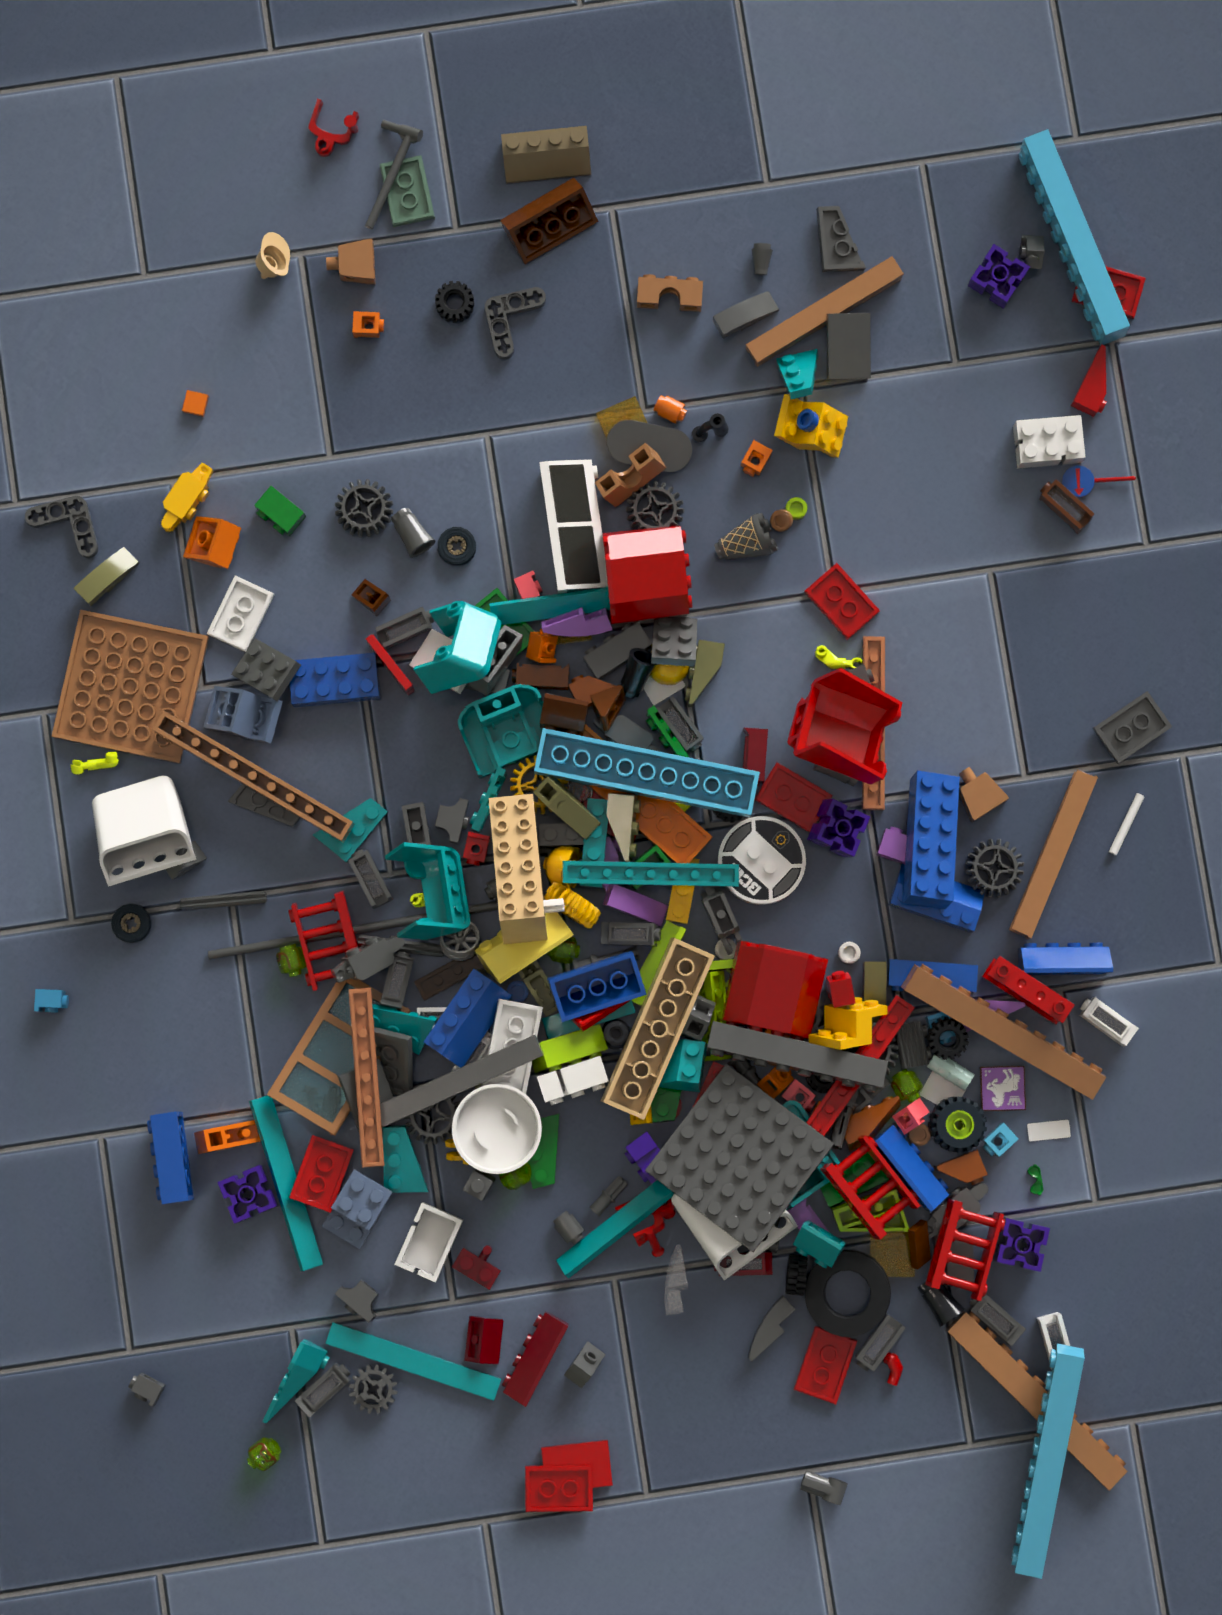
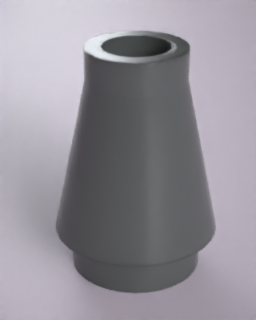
[751,243,773,275]

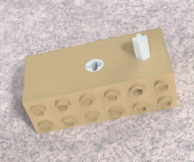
[489,794,565,944]

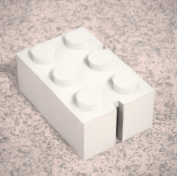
[1013,415,1086,469]
[537,1056,609,1106]
[394,1202,463,1282]

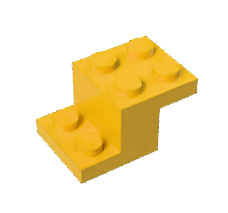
[774,394,848,458]
[809,997,887,1050]

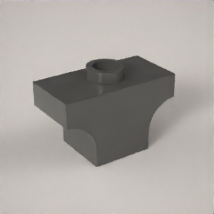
[435,798,469,845]
[160,841,207,880]
[681,995,716,1041]
[335,1279,379,1323]
[564,1341,606,1388]

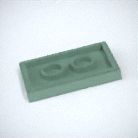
[380,155,435,227]

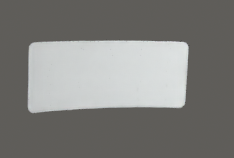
[1027,1120,1071,1141]

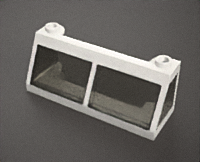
[539,460,608,594]

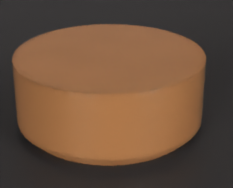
[770,509,793,532]
[908,1124,931,1146]

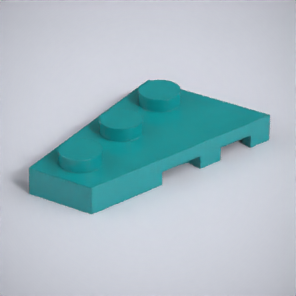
[776,349,819,399]
[469,766,507,834]
[313,798,388,863]

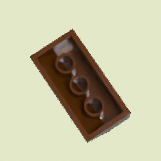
[500,178,599,264]

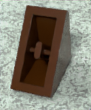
[351,579,391,617]
[590,685,626,731]

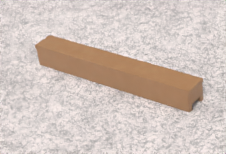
[746,256,904,367]
[1009,770,1098,940]

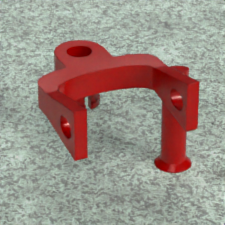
[308,98,359,157]
[615,1198,676,1257]

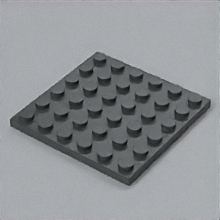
[645,1064,834,1252]

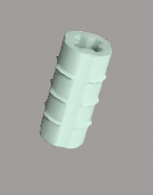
[927,1054,975,1090]

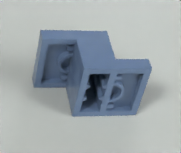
[203,686,283,743]
[322,1169,393,1249]

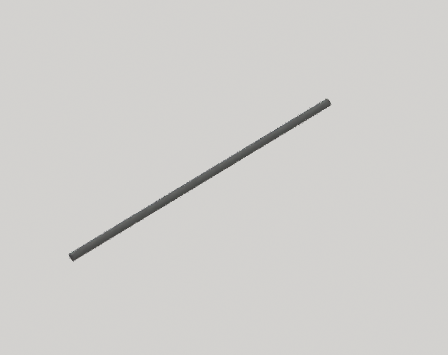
[208,892,546,960]

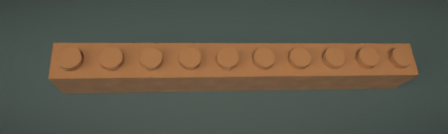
[152,710,355,843]
[901,964,1106,1100]
[946,1311,1128,1491]

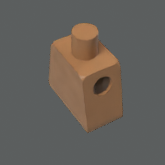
[326,239,376,284]
[959,767,1009,822]

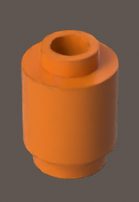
[654,395,687,424]

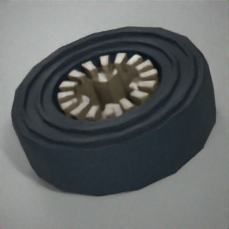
[438,527,476,566]
[111,904,151,943]

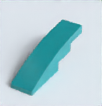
[542,1000,636,1040]

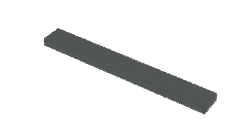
[380,1035,544,1127]

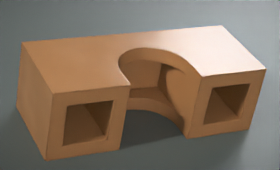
[637,274,703,312]
[594,443,666,507]

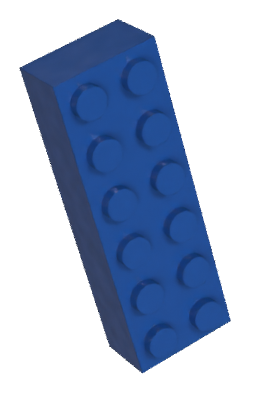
[903,770,960,909]

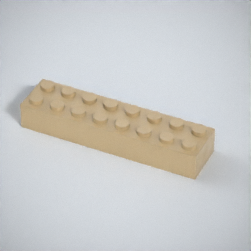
[601,938,715,1120]

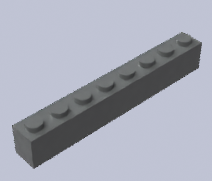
[706,1021,888,1092]

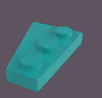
[372,1004,438,1055]
[383,1125,429,1193]

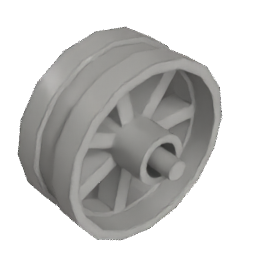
[440,921,480,961]

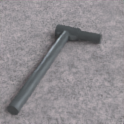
[365,120,423,230]

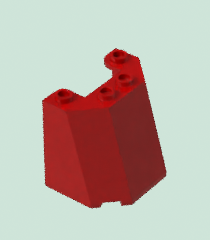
[602,525,693,624]
[787,668,903,784]
[721,941,828,1041]

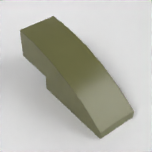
[73,547,139,606]
[862,962,887,1023]

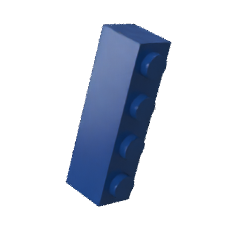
[887,959,978,996]

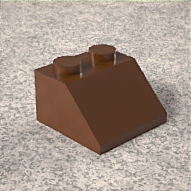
[540,693,589,736]

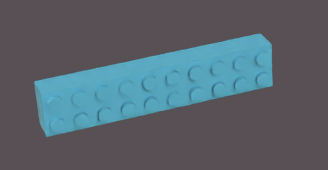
[1018,129,1130,346]
[534,728,760,818]
[1011,1343,1085,1579]

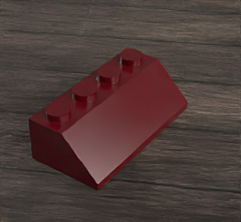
[502,1311,569,1407]

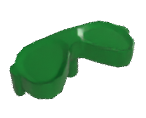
[1027,1164,1044,1196]

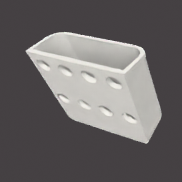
[92,776,196,887]
[671,1194,798,1280]

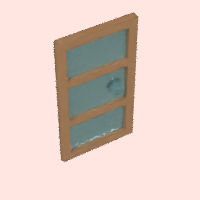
[267,978,411,1136]

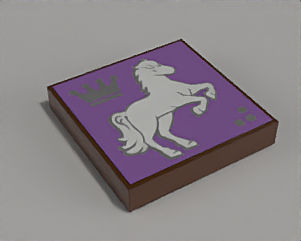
[979,1066,1026,1111]

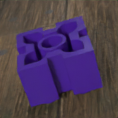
[968,244,1030,309]
[807,799,870,858]
[624,1132,660,1184]
[218,1165,278,1224]
[994,1217,1050,1272]

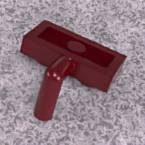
[452,1245,501,1290]

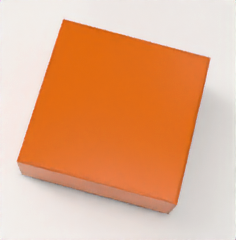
[182,390,209,417]

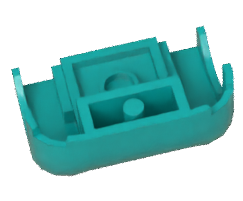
[458,684,543,779]

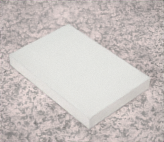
[207,576,275,652]
[409,629,466,694]

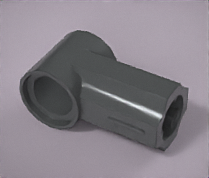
[800,1471,848,1505]

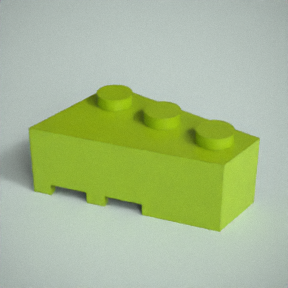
[532,1024,608,1073]
[831,1188,909,1232]

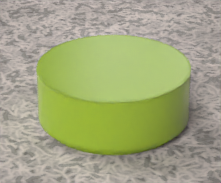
[785,497,807,520]

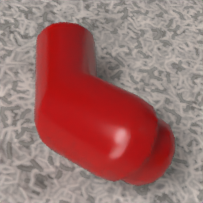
[883,1352,903,1386]

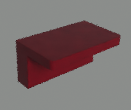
[464,1316,504,1364]

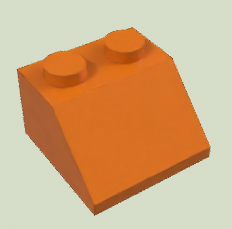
[183,516,241,569]

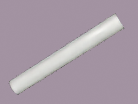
[1109,793,1144,856]

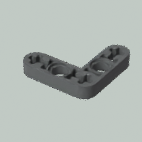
[485,287,546,359]
[25,496,98,558]

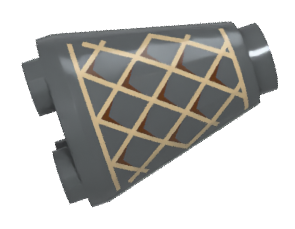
[714,513,778,560]

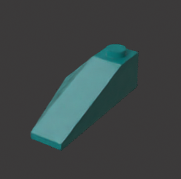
[262,1339,330,1423]

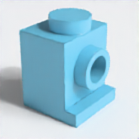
[982,1122,1018,1157]

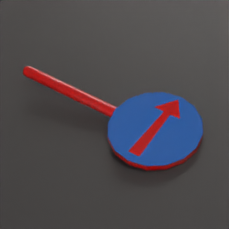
[1062,465,1136,498]

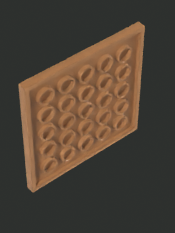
[51,610,209,764]

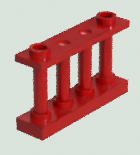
[288,891,358,991]
[982,956,1075,1025]
[820,1135,921,1240]
[925,1198,1005,1301]

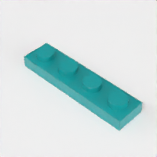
[580,798,608,888]

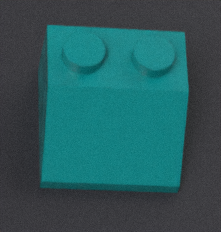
[659,1039,706,1092]
[793,1220,847,1268]

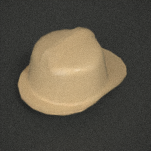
[255,232,290,279]

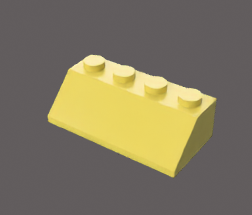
[474,912,574,984]

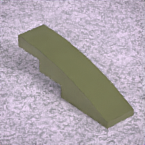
[518,960,557,1017]

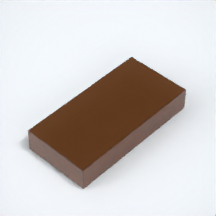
[908,1219,931,1270]

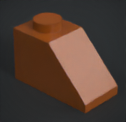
[568,675,615,707]
[934,1150,988,1185]

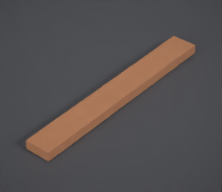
[862,636,885,810]
[349,987,385,1168]

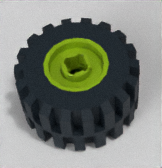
[928,1097,987,1153]

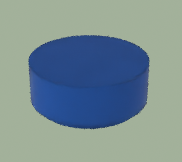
[797,409,819,432]
[507,981,529,1003]

